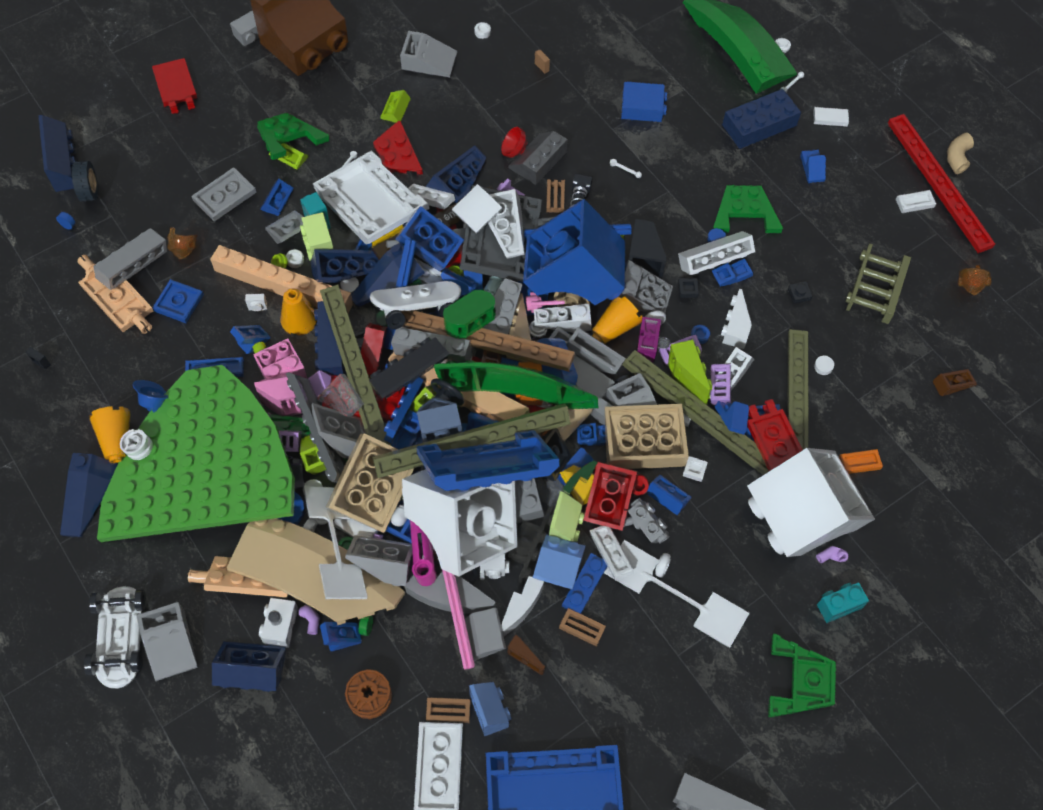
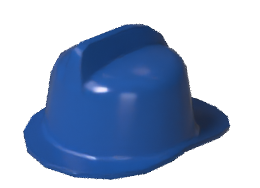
[132,380,169,413]

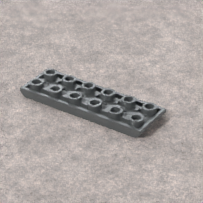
[286,372,346,483]

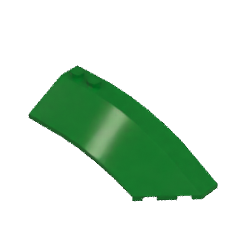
[683,0,797,94]
[434,360,598,409]

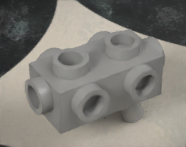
[624,498,669,544]

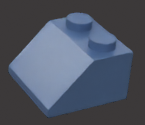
[533,534,585,589]
[469,682,511,737]

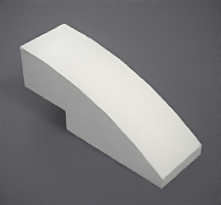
[501,576,544,637]

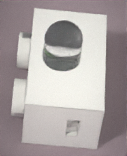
[259,598,298,648]

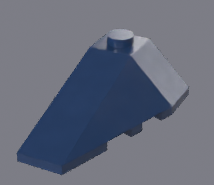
[426,146,486,203]
[351,242,425,307]
[311,249,379,283]
[60,453,118,537]

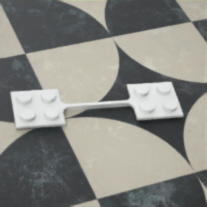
[303,486,368,599]
[604,540,749,648]

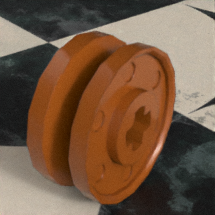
[345,670,392,719]

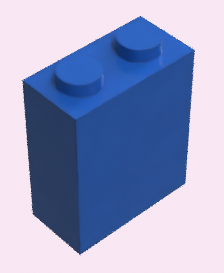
[621,82,667,122]

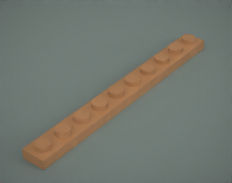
[401,310,575,372]

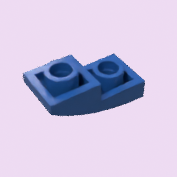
[577,423,606,446]

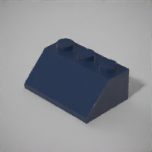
[212,641,286,692]

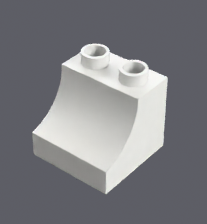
[747,448,875,557]
[402,469,517,577]

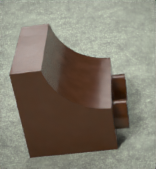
[250,0,348,76]

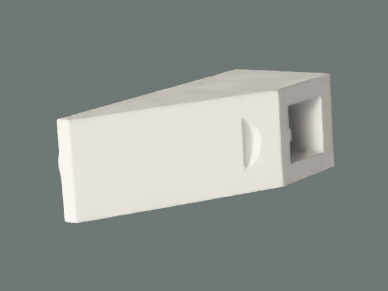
[721,289,752,349]
[534,304,592,333]

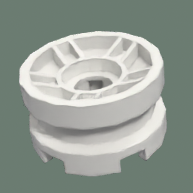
[120,429,153,460]

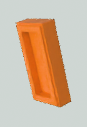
[839,449,883,474]

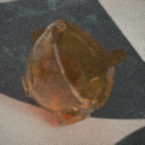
[167,227,198,259]
[959,265,991,295]

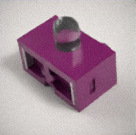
[637,317,670,363]

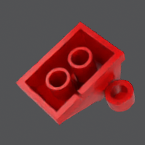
[583,462,649,531]

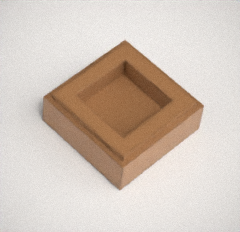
[535,49,550,74]

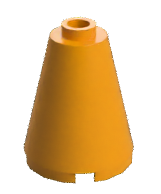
[280,288,317,336]
[592,295,642,344]
[89,406,131,463]

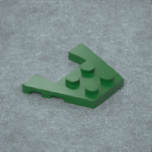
[257,113,329,160]
[713,185,783,233]
[768,634,836,717]

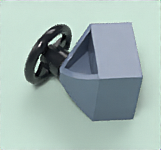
[417,378,465,443]

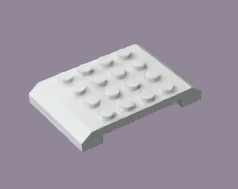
[313,151,429,244]

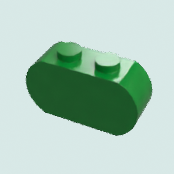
[443,290,496,339]

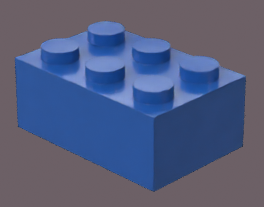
[395,206,464,271]

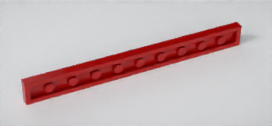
[888,114,995,253]

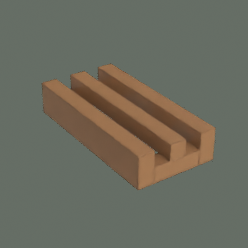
[546,180,565,213]
[559,608,606,646]
[426,698,470,723]

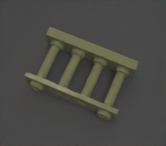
[845,244,911,324]

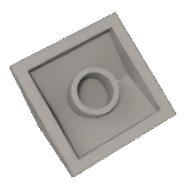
[265,210,303,244]
[465,608,506,661]

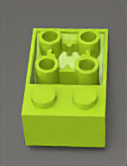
[668,340,712,405]

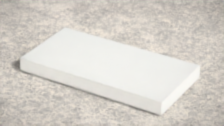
[414,722,463,810]

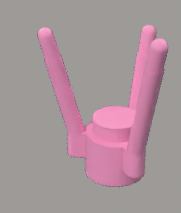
[526,292,565,313]

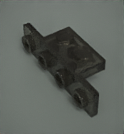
[508,506,554,584]

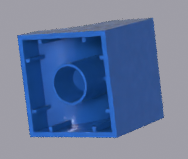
[523,199,625,305]

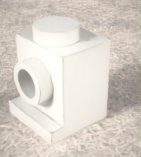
[480,554,509,580]

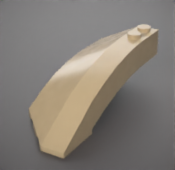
[227,518,405,625]

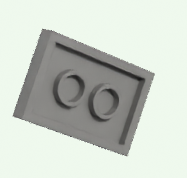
[191,167,256,222]

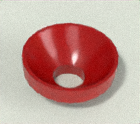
[501,127,527,158]

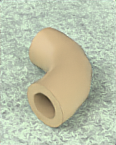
[947,133,974,174]

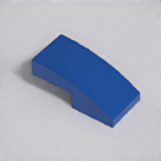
[712,259,753,286]

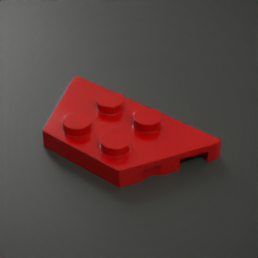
[373,121,423,175]

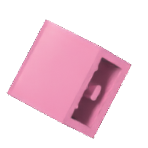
[253,339,307,380]
[254,376,302,416]

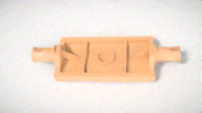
[77,255,153,334]
[188,556,288,597]

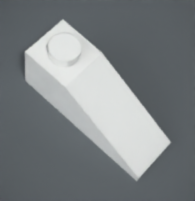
[710,347,754,399]

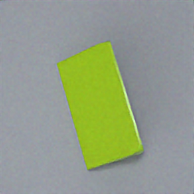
[380,90,410,123]
[269,143,308,170]

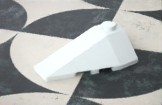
[488,189,525,258]

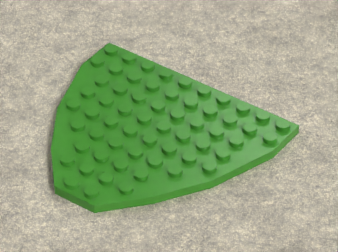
[97,365,295,542]

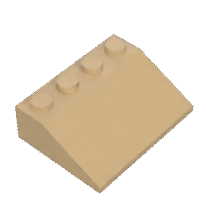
[604,404,689,469]
[326,433,414,533]

